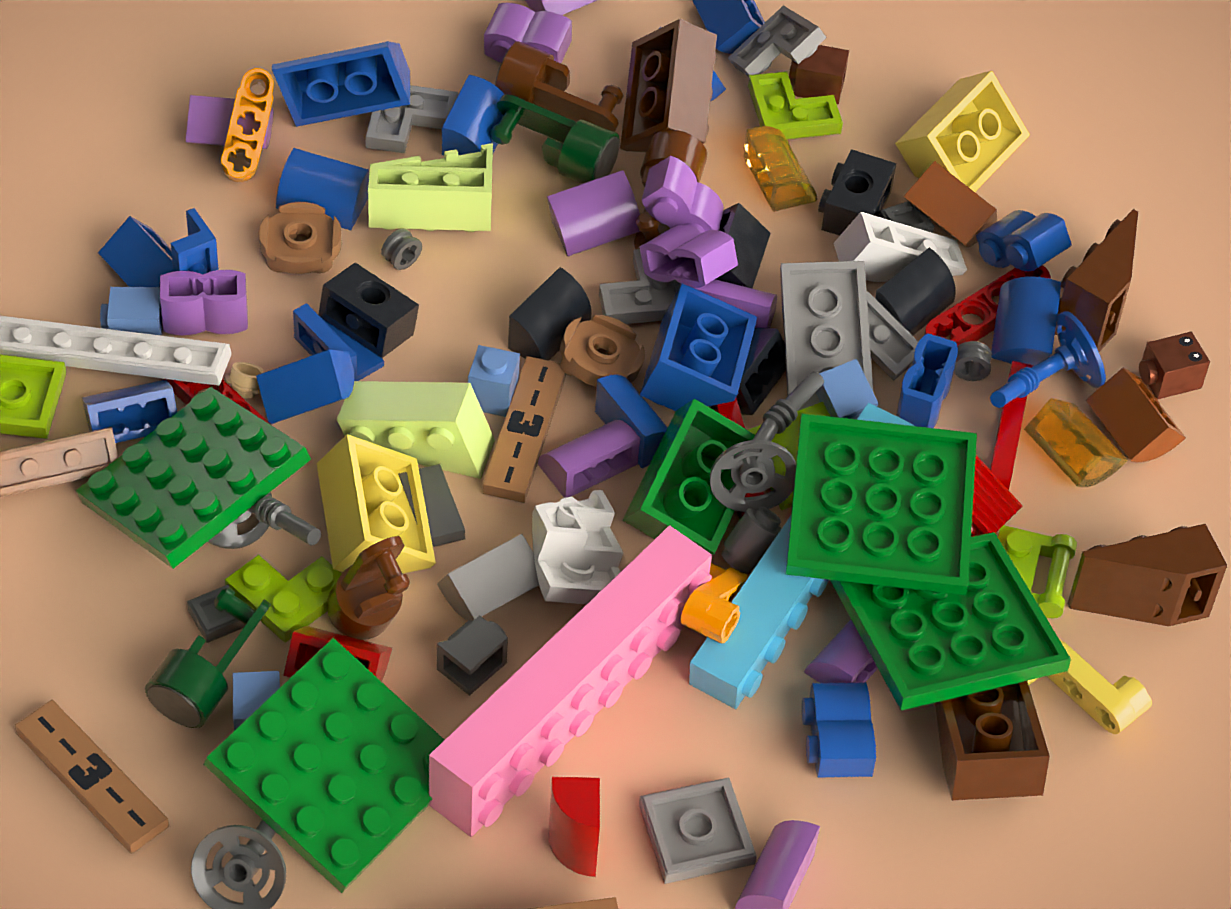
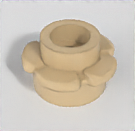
[224,362,265,398]

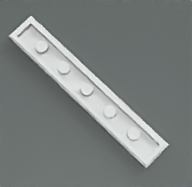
[0,316,232,386]

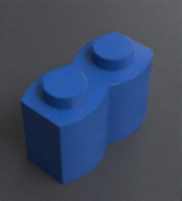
[976,210,1072,271]
[896,333,958,428]
[802,682,876,778]

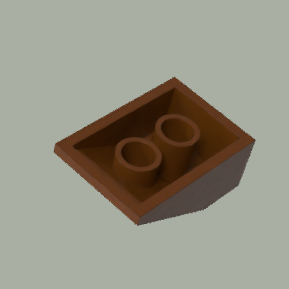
[935,681,1050,801]

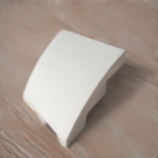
[532,490,623,604]

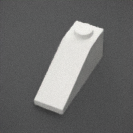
[834,212,967,282]

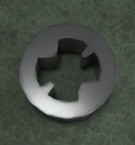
[381,228,422,270]
[954,341,992,381]

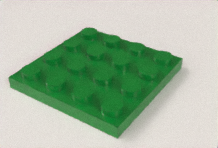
[76,387,311,569]
[786,413,977,595]
[830,532,1071,711]
[203,638,445,893]

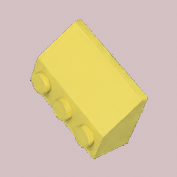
[895,71,1030,192]
[316,434,436,574]

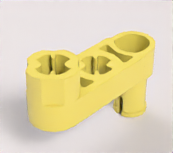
[1028,639,1152,734]

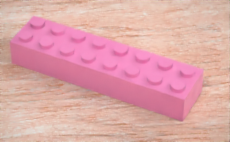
[429,525,712,837]

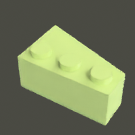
[368,143,493,232]
[337,381,495,479]

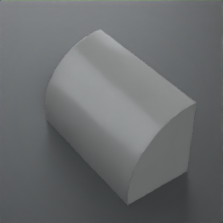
[437,534,539,621]

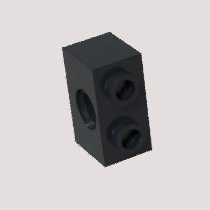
[818,149,897,236]
[318,262,419,358]

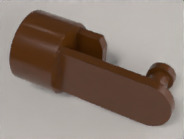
[495,41,624,132]
[634,130,707,250]
[327,536,410,640]

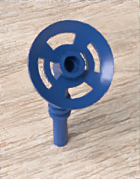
[990,311,1106,408]

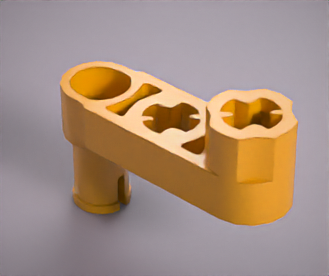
[221,68,274,182]
[681,563,749,644]

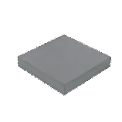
[639,778,756,884]

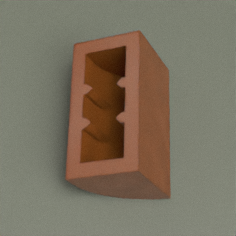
[903,161,997,247]
[1086,367,1186,462]

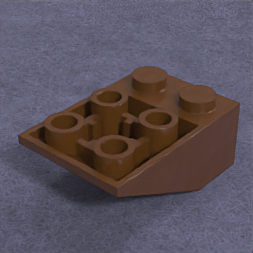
[1055,209,1138,352]
[1067,523,1227,626]

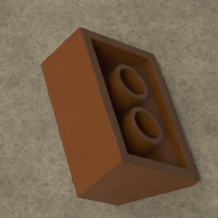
[620,19,717,152]

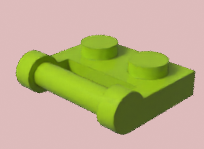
[998,525,1077,619]

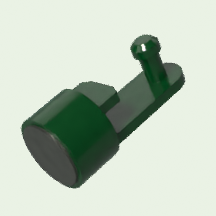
[490,94,620,184]
[145,587,272,728]

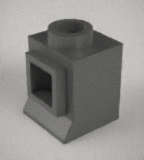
[437,615,508,696]

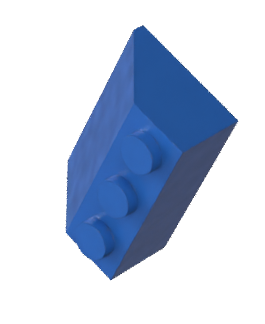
[272,41,410,127]
[640,283,757,411]

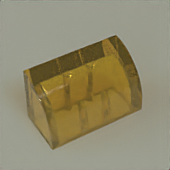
[743,126,817,212]
[1024,398,1128,488]

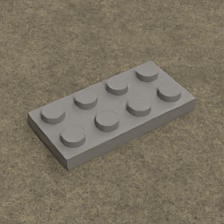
[780,261,873,411]

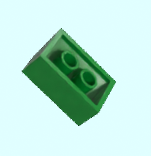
[622,399,755,555]

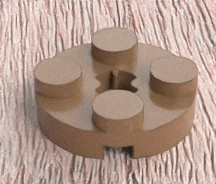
[259,202,342,274]
[560,315,645,387]

